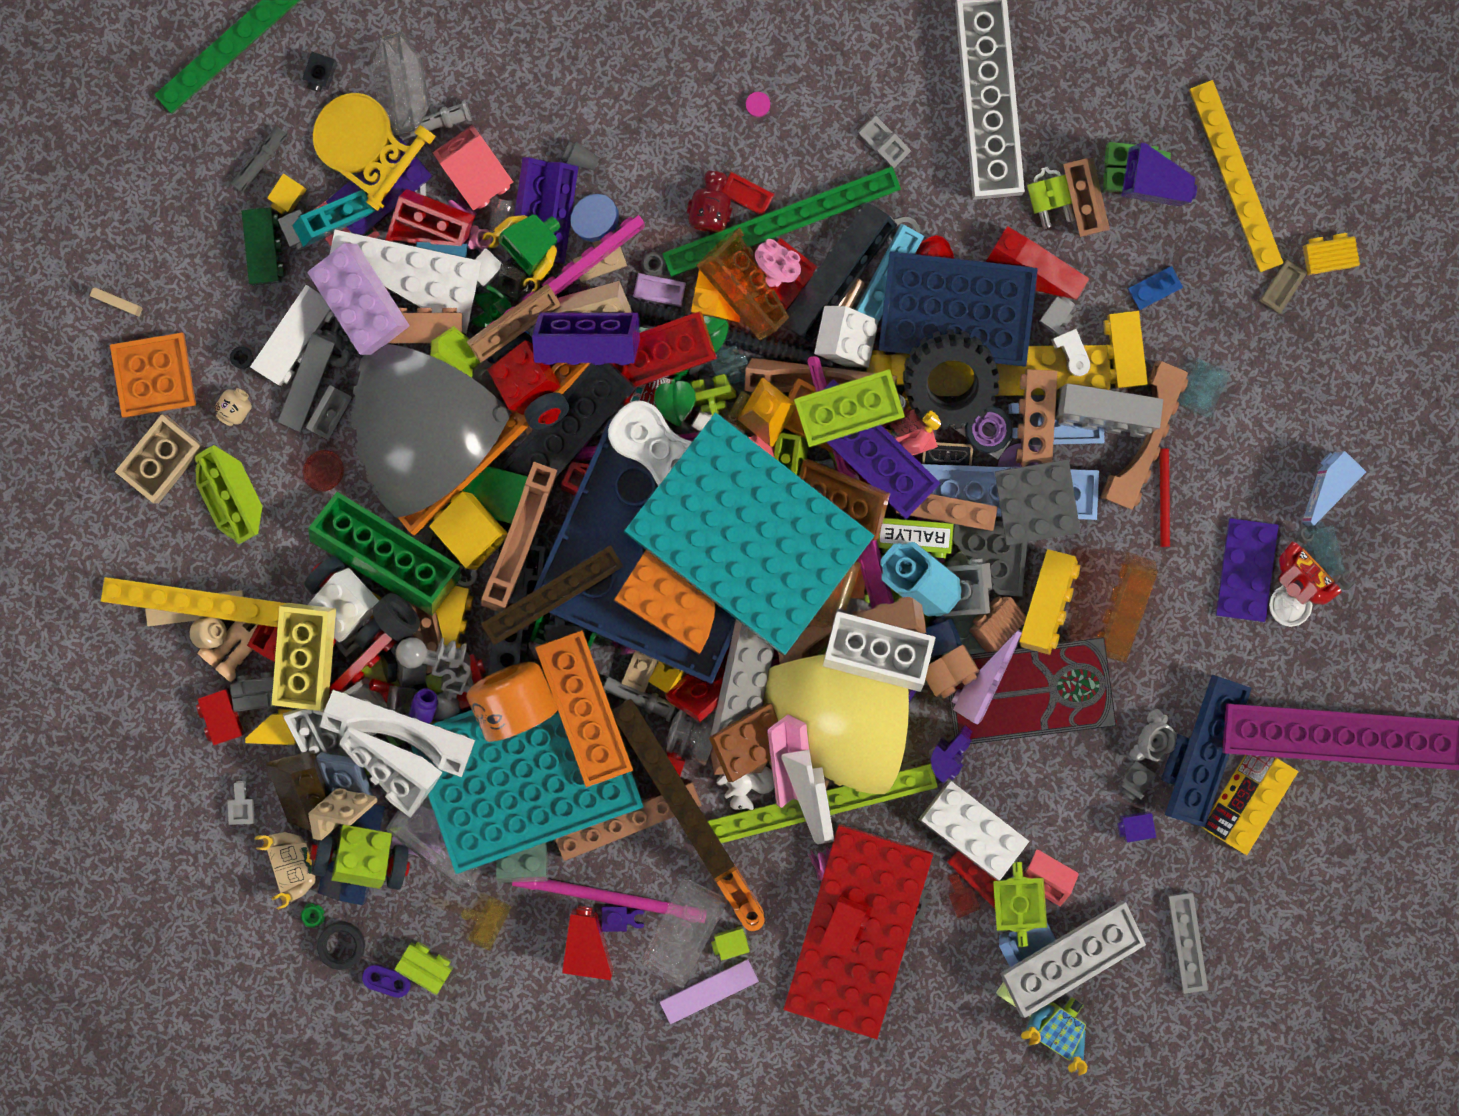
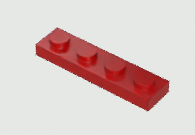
[329,633,397,698]

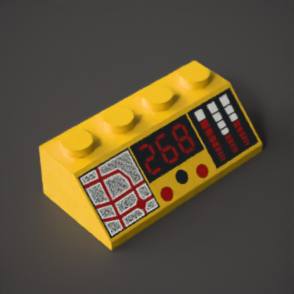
[1201,755,1299,855]

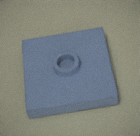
[316,752,373,796]

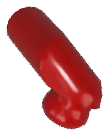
[369,678,402,708]

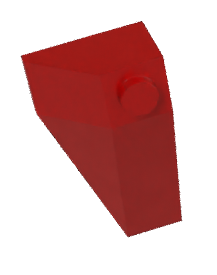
[985,226,1089,300]

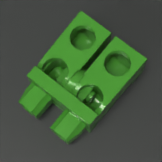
[1103,142,1171,192]

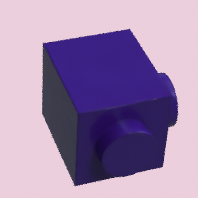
[1117,811,1156,843]

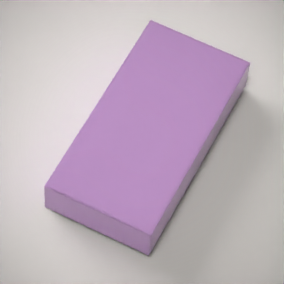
[633,273,686,307]

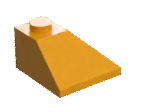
[691,266,748,323]
[737,378,796,447]

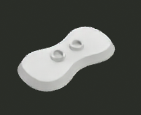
[608,401,692,486]

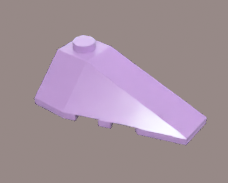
[952,630,1022,724]

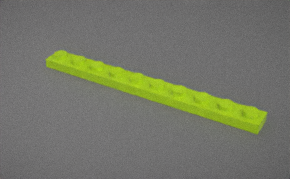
[708,763,938,843]

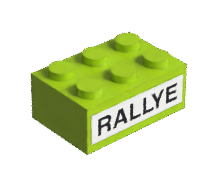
[877,518,954,558]

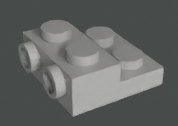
[941,559,992,617]

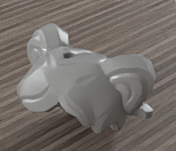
[1129,709,1177,762]

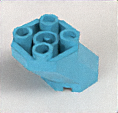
[881,542,961,616]

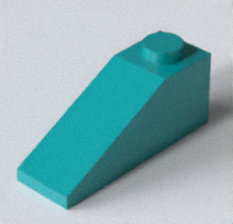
[292,190,375,247]

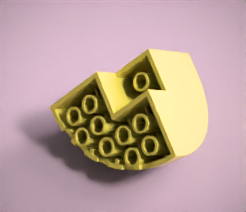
[763,655,909,794]

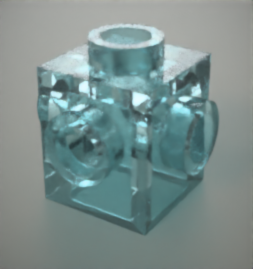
[711,345,748,385]

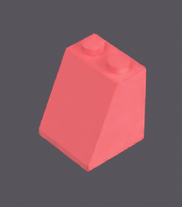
[432,125,513,211]

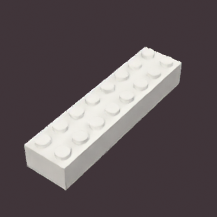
[955,0,1025,200]

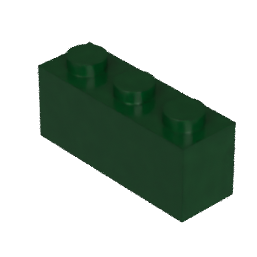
[241,207,285,286]

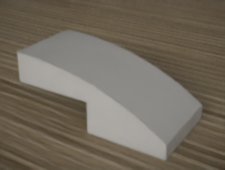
[857,115,911,168]

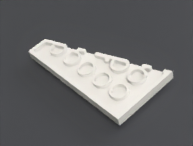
[330,230,481,334]

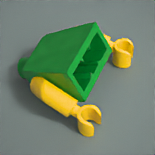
[483,214,560,292]

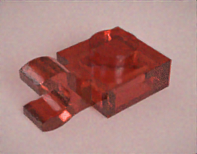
[948,872,981,918]

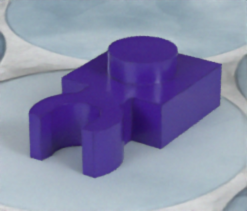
[602,906,644,932]

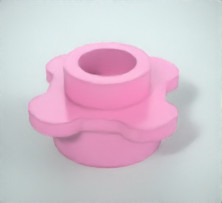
[467,226,492,253]

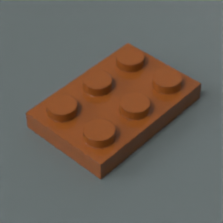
[709,703,778,782]

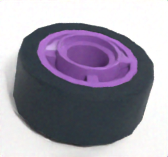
[965,406,1013,453]

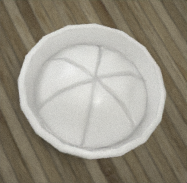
[1269,585,1313,627]

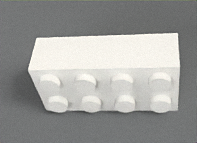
[823,611,935,692]
[918,781,1029,881]

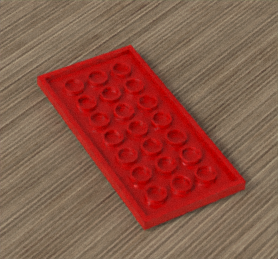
[783,824,934,1039]

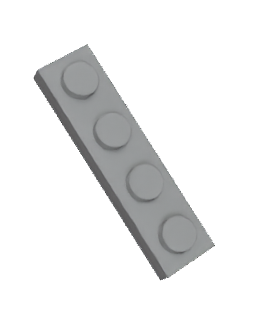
[1168,892,1208,994]

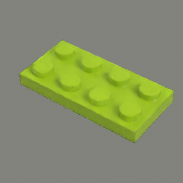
[794,369,905,447]

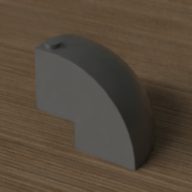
[352,344,512,518]

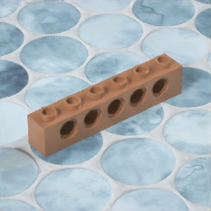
[1016,369,1057,467]
[555,781,702,861]

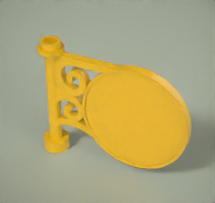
[313,93,436,211]

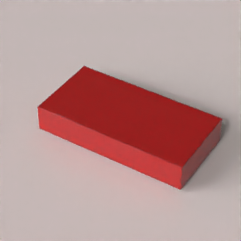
[722,172,774,216]

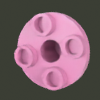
[755,239,801,287]

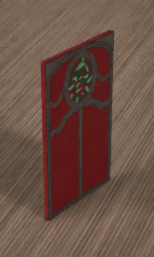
[949,637,1117,744]

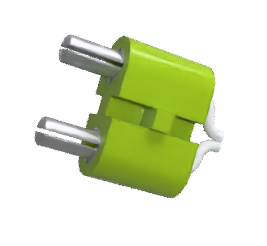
[1027,167,1075,229]

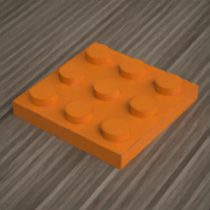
[110,333,196,418]

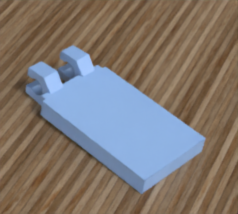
[1008,395,1104,445]

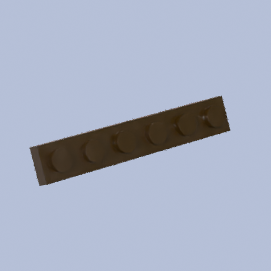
[481,545,624,645]

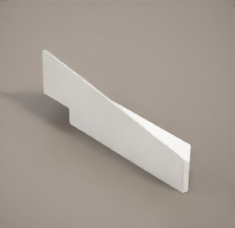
[781,750,834,844]

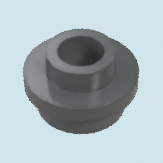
[641,252,666,276]

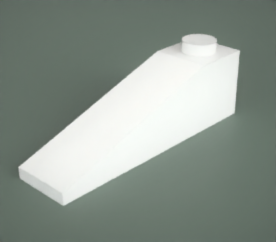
[339,727,442,818]

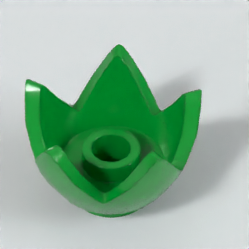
[471,285,512,328]

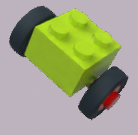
[309,825,410,890]

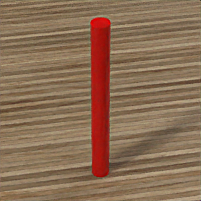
[1159,449,1170,547]

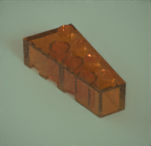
[697,227,789,340]
[1096,552,1158,663]

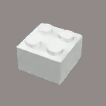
[814,306,879,368]

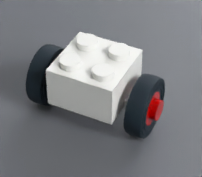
[304,556,385,650]

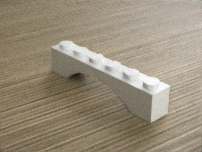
[320,690,475,777]

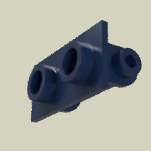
[1161,734,1190,785]

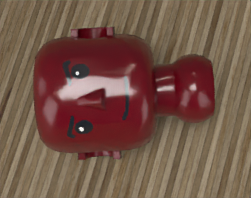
[686,170,733,233]

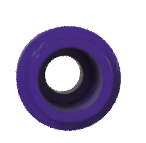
[409,689,438,724]

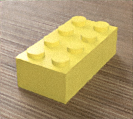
[272,603,336,711]

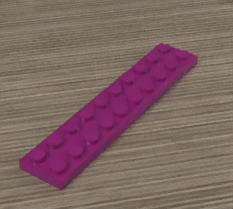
[1222,703,1459,770]

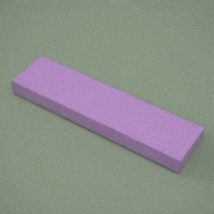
[660,959,759,1024]

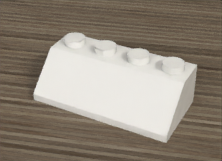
[250,285,334,386]

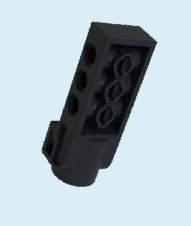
[488,538,548,676]

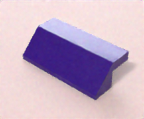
[509,157,578,264]

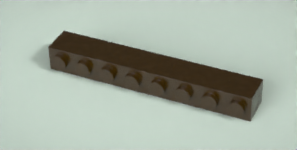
[612,699,737,882]

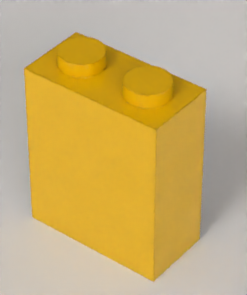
[429,491,508,570]

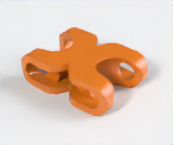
[717,864,764,931]

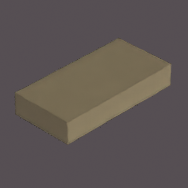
[1259,260,1307,314]

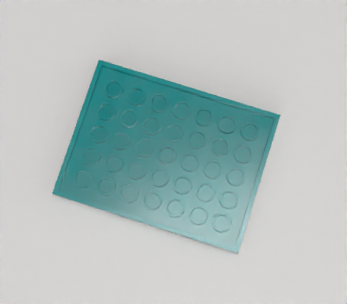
[624,412,875,655]
[410,684,644,874]

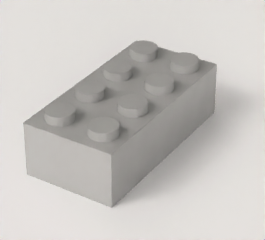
[1055,383,1163,438]

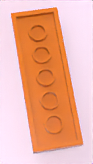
[535,630,633,787]

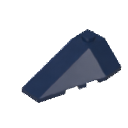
[318,804,385,905]

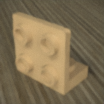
[308,789,377,840]

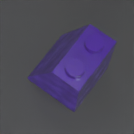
[1121,143,1197,206]

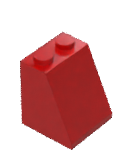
[562,905,613,980]

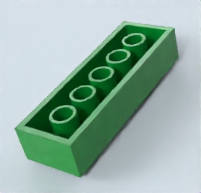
[308,492,460,616]

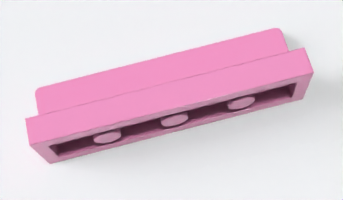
[768,715,809,807]

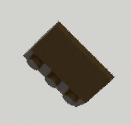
[266,750,329,831]

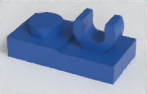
[1128,266,1183,310]

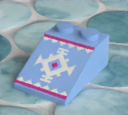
[1302,451,1366,526]

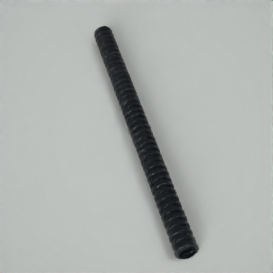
[528,273,833,368]

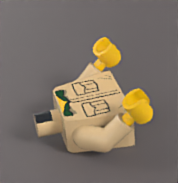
[255,832,316,910]

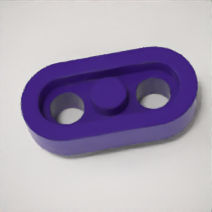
[362,964,411,998]

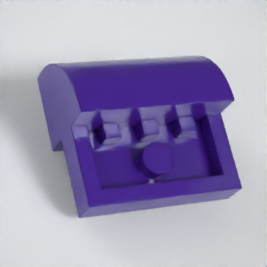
[931,725,973,783]

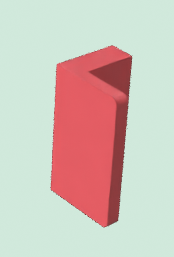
[1023,850,1079,907]

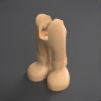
[197,621,258,682]

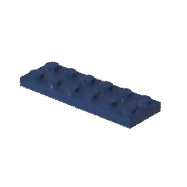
[1165,675,1252,827]

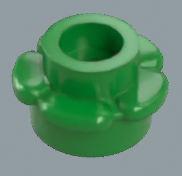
[300,903,325,928]

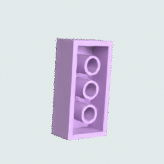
[307,243,410,355]

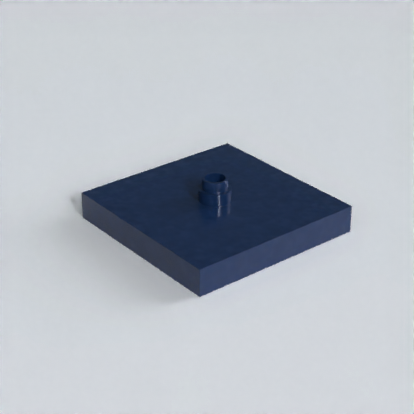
[533,420,736,684]

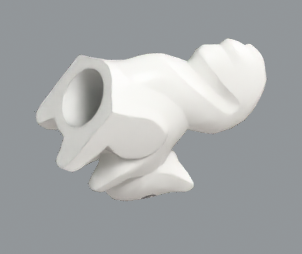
[717,766,774,810]

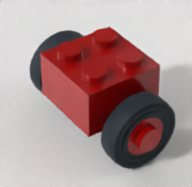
[487,332,569,429]

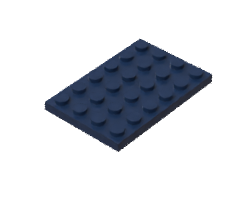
[879,252,1038,367]

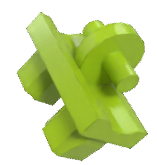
[690,374,737,416]

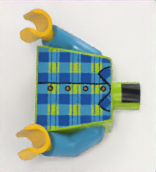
[1021,997,1087,1076]

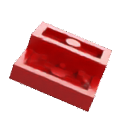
[748,238,818,309]

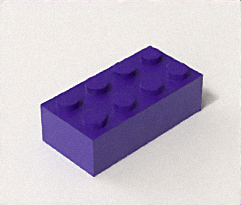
[532,312,640,365]

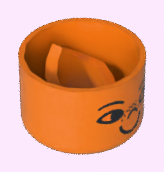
[467,662,558,742]

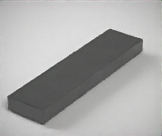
[278,332,336,432]

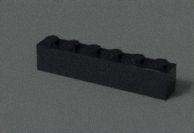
[780,202,897,344]

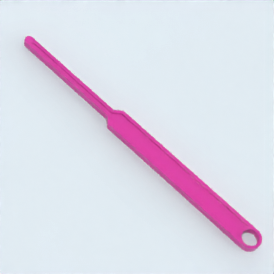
[808,356,894,609]

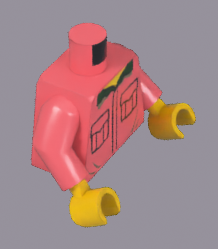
[883,391,941,456]

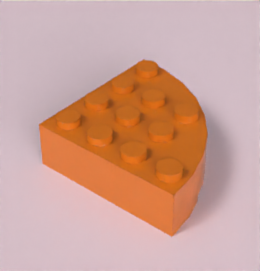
[614,550,715,654]

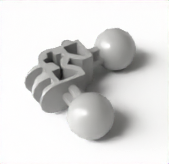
[396,637,474,722]

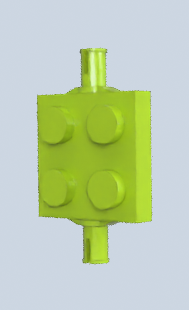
[993,862,1047,947]

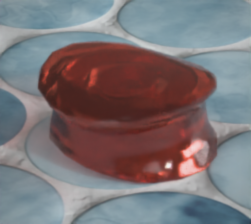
[302,450,344,492]

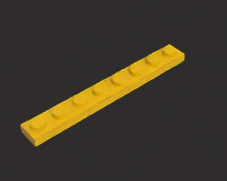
[1189,80,1283,273]
[101,577,286,627]

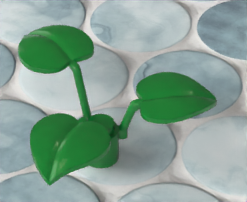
[639,316,729,426]

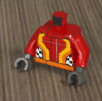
[1279,528,1356,605]

